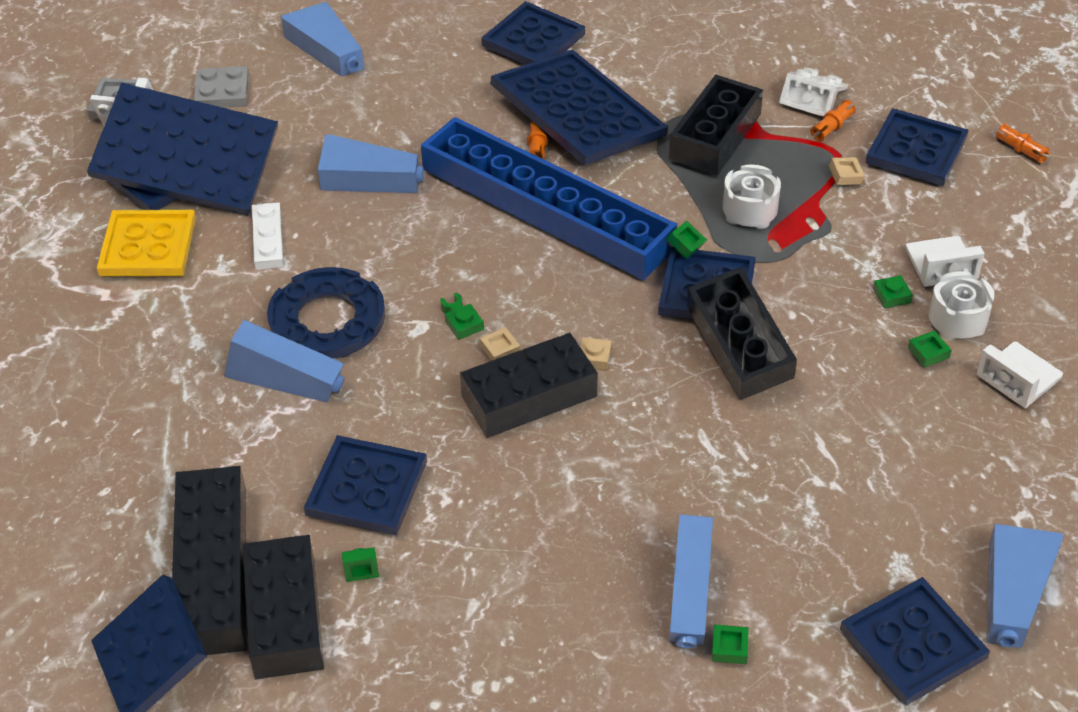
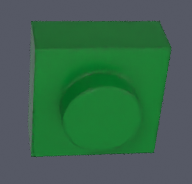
[666,221,707,259]
[873,275,913,308]
[908,330,952,368]
[342,547,379,582]
[712,624,749,664]

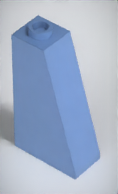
[281,2,364,77]
[318,135,424,193]
[224,320,345,402]
[669,514,713,649]
[987,524,1063,648]

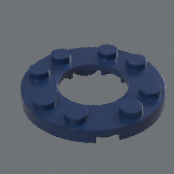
[267,267,385,358]

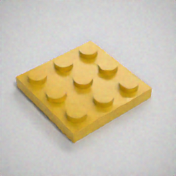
[97,210,196,276]

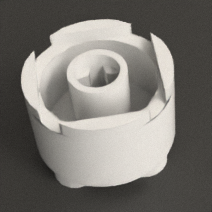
[723,165,781,229]
[928,271,994,340]

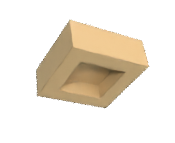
[828,157,865,185]
[480,327,520,361]
[580,337,612,370]

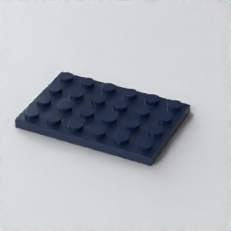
[490,49,668,165]
[87,82,278,216]

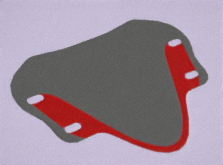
[656,115,842,263]

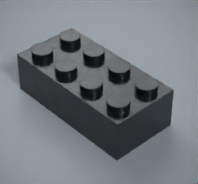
[669,74,763,176]
[687,266,797,400]
[460,332,598,438]
[243,534,324,680]

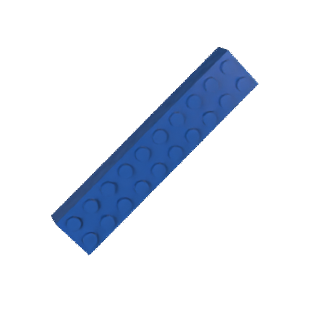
[421,117,677,281]

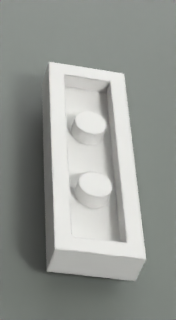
[252,202,284,270]

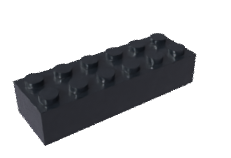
[172,466,246,655]

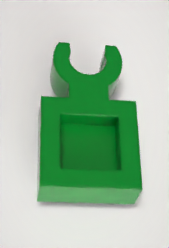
[440,293,484,340]

